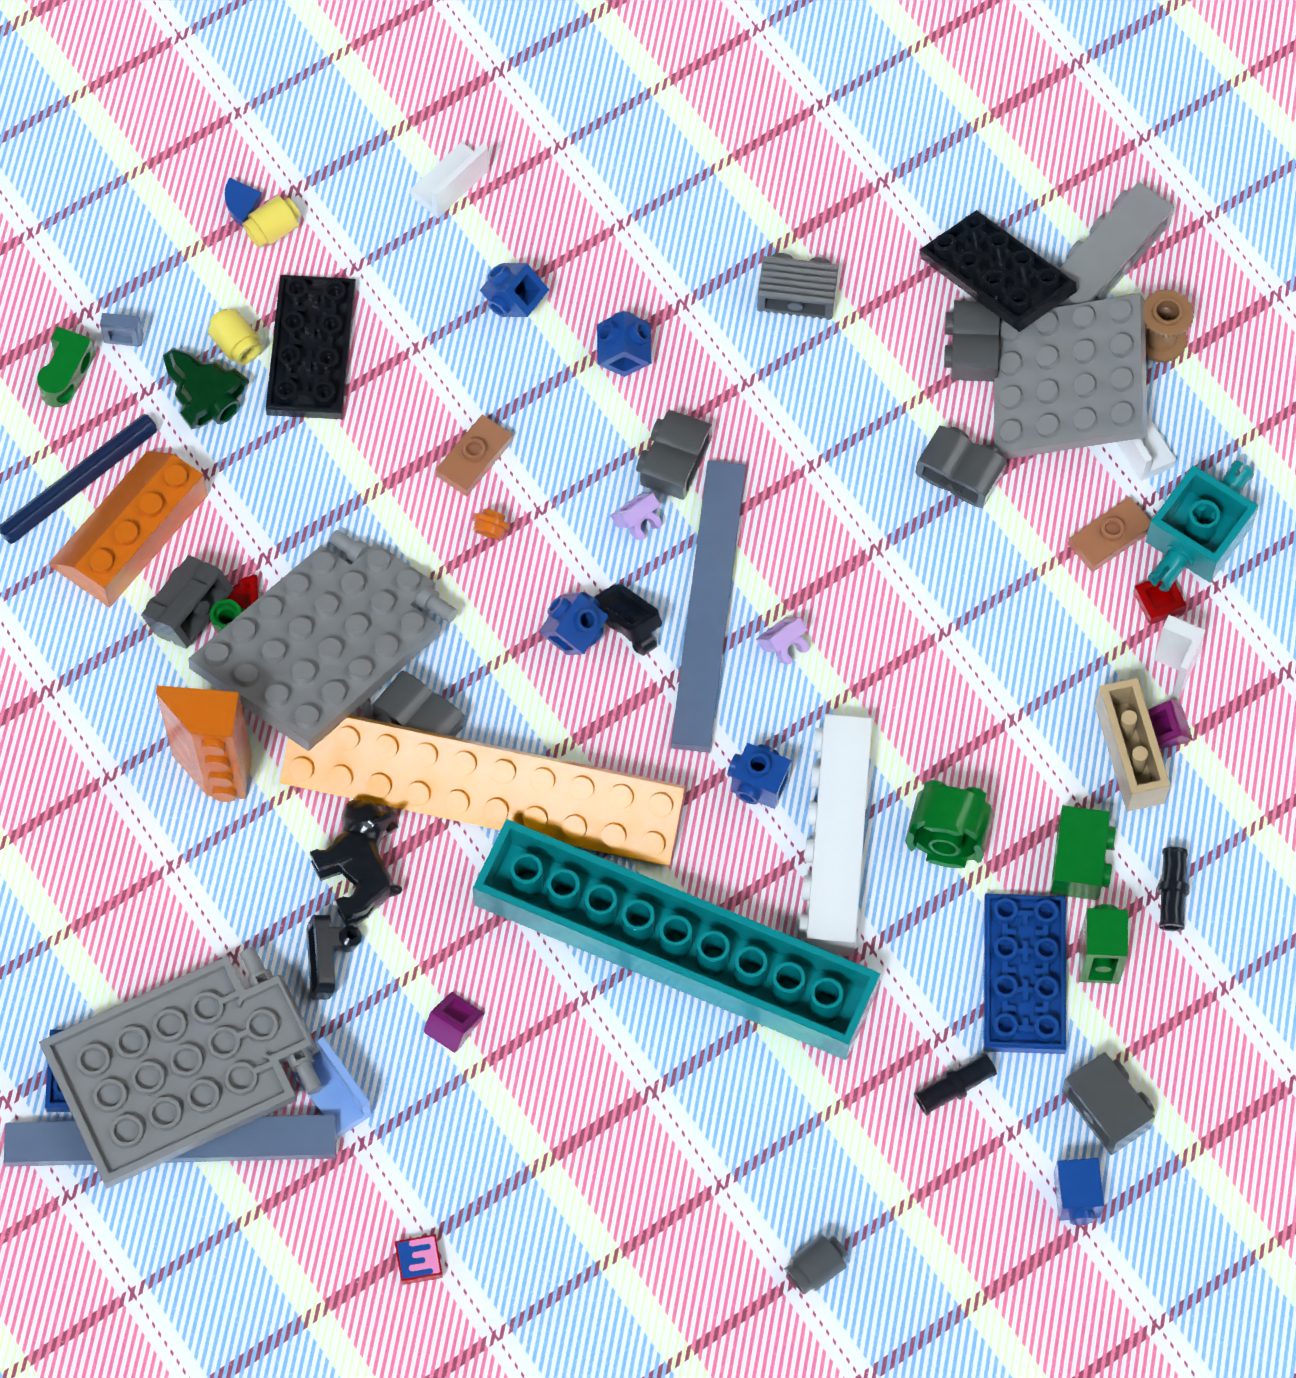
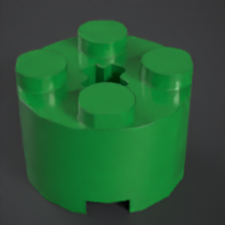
[905,780,994,869]

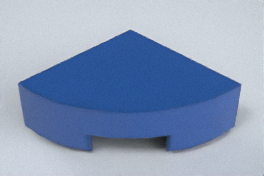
[224,177,263,227]

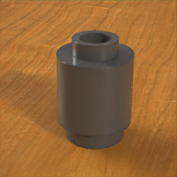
[784,1234,848,1295]

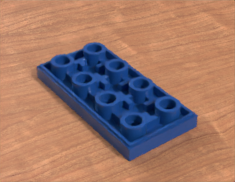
[983,893,1066,1054]

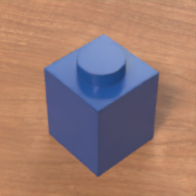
[1053,1158,1104,1225]

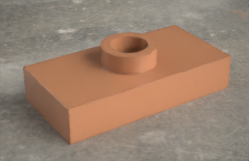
[435,414,513,497]
[1068,497,1151,573]

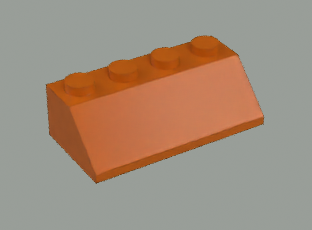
[49,451,208,608]
[156,685,252,802]

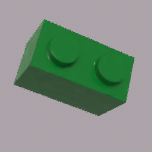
[1050,805,1116,901]
[1079,904,1128,984]

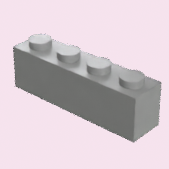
[1054,181,1175,308]

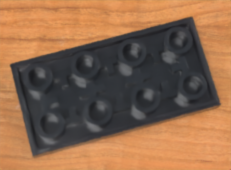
[919,210,1077,332]
[265,275,356,420]

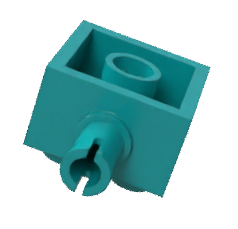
[1145,461,1259,592]

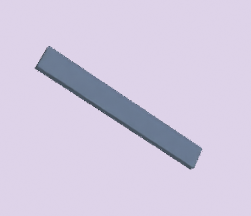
[671,460,746,753]
[3,1115,337,1167]

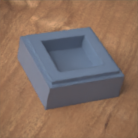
[100,313,144,347]

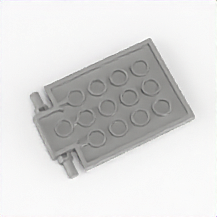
[188,530,458,752]
[39,947,323,1189]

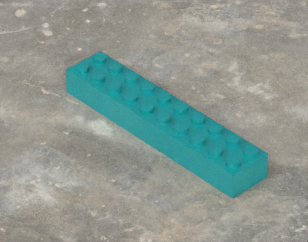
[472,819,881,1061]

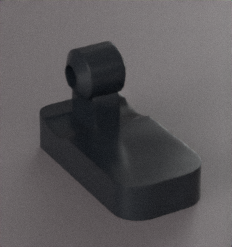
[594,584,662,656]
[306,915,362,1000]

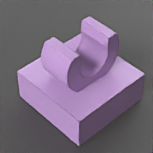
[610,493,662,540]
[756,617,809,664]

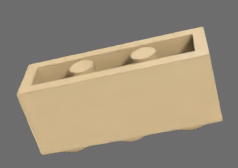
[1094,678,1171,812]

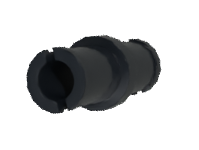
[1157,847,1190,932]
[913,1052,997,1116]

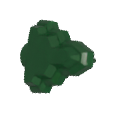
[163,348,250,430]

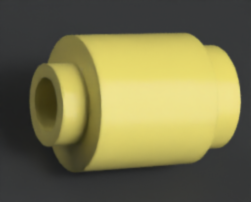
[242,195,301,248]
[208,309,262,365]

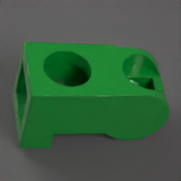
[37,326,96,408]

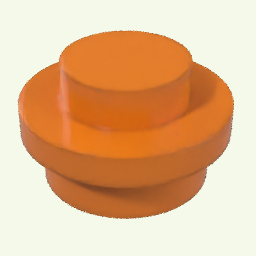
[472,509,510,540]

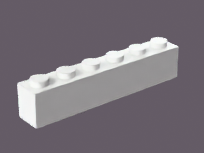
[798,714,872,956]

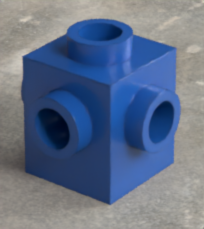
[479,263,549,317]
[597,311,652,377]
[539,592,609,655]
[727,743,792,809]

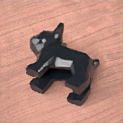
[309,799,403,926]

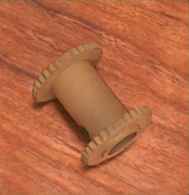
[1144,289,1194,363]

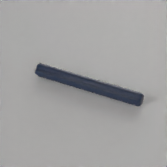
[0,414,157,544]

